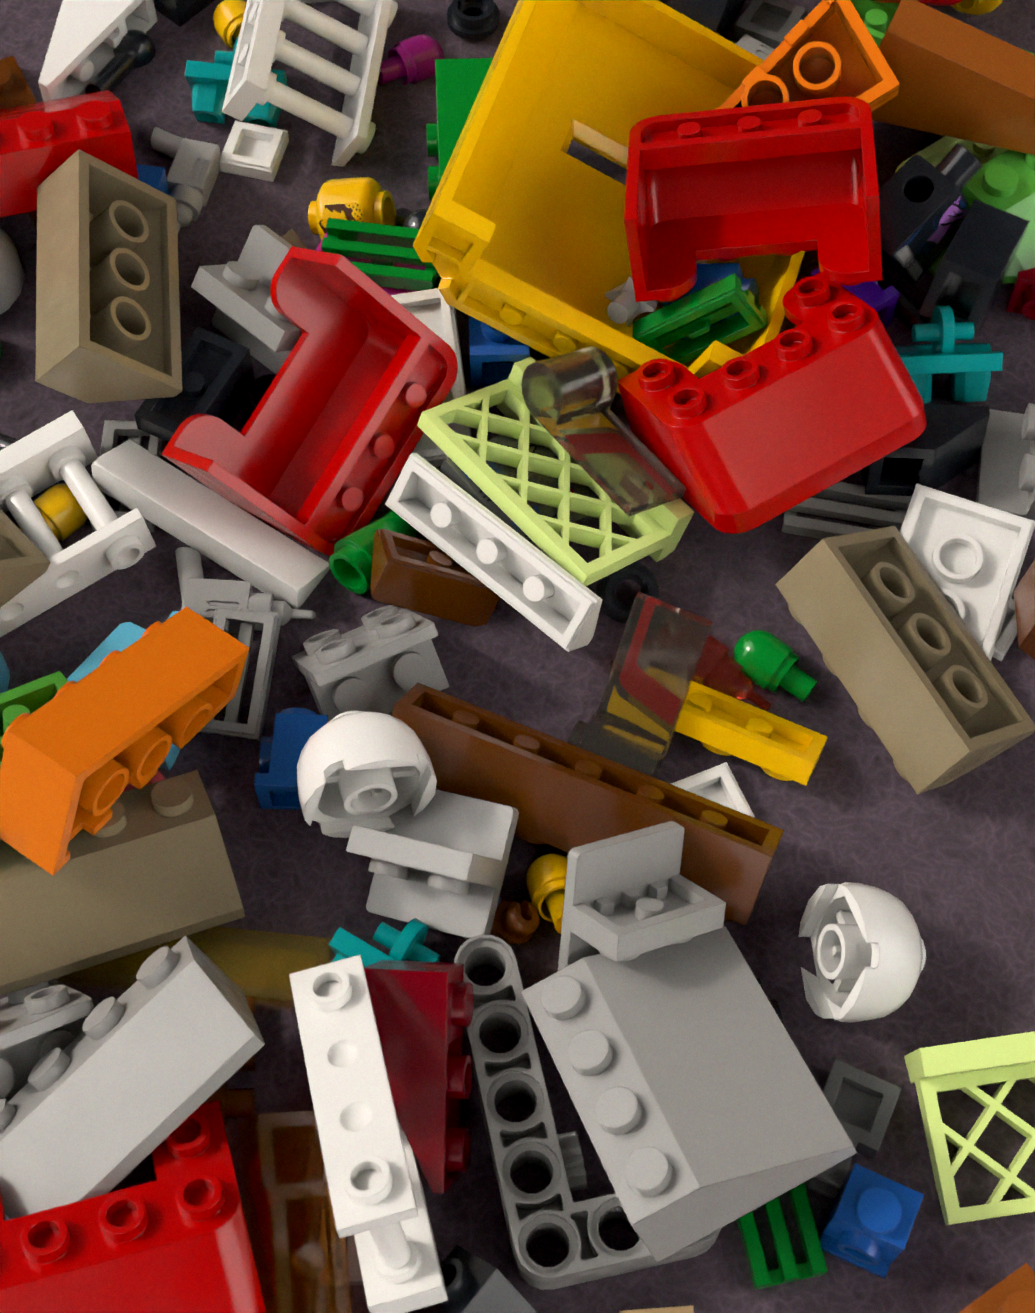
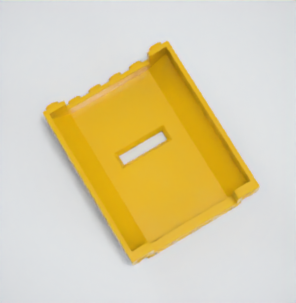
[412,0,805,393]

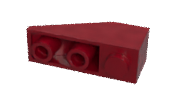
[364,960,474,1194]

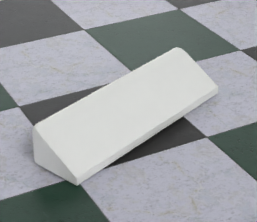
[91,439,330,610]
[385,453,602,652]

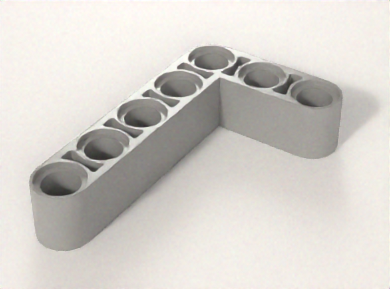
[454,935,721,1290]

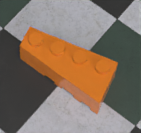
[715,0,900,112]
[0,606,250,876]

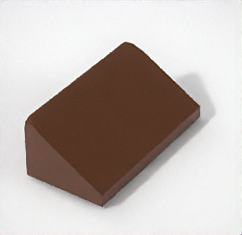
[371,529,500,627]

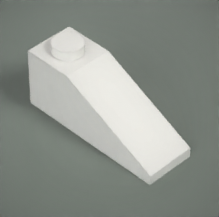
[38,0,157,101]

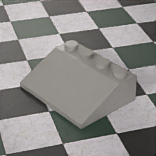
[521,926,857,1263]

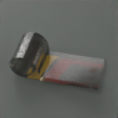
[521,346,686,517]
[567,592,713,778]

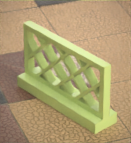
[417,357,694,586]
[904,1031,1035,1225]

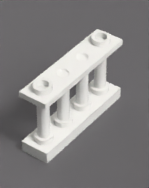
[222,0,398,167]
[0,410,156,637]
[289,955,448,1313]

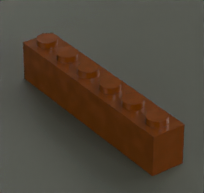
[391,682,784,926]

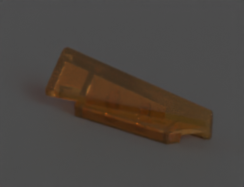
[238,1110,352,1313]

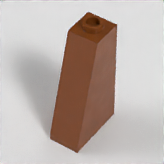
[872,0,1035,155]

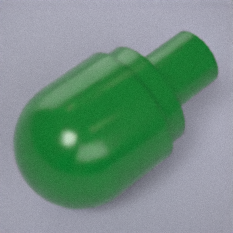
[733,630,818,702]

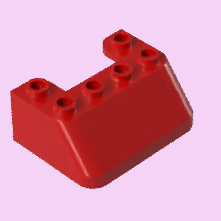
[624,97,882,302]
[161,246,458,556]
[617,272,927,534]
[0,1101,267,1313]

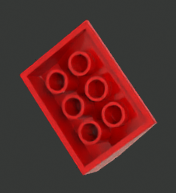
[0,90,139,217]

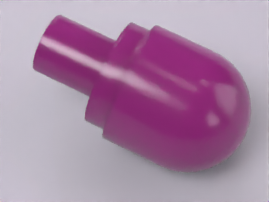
[377,35,444,85]

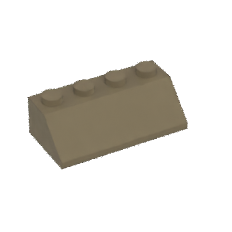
[35,149,182,403]
[775,526,1035,795]
[0,770,245,996]

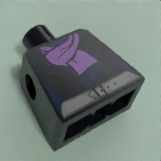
[879,144,983,284]

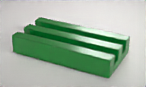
[321,218,438,291]
[632,273,767,365]
[736,1182,828,1290]

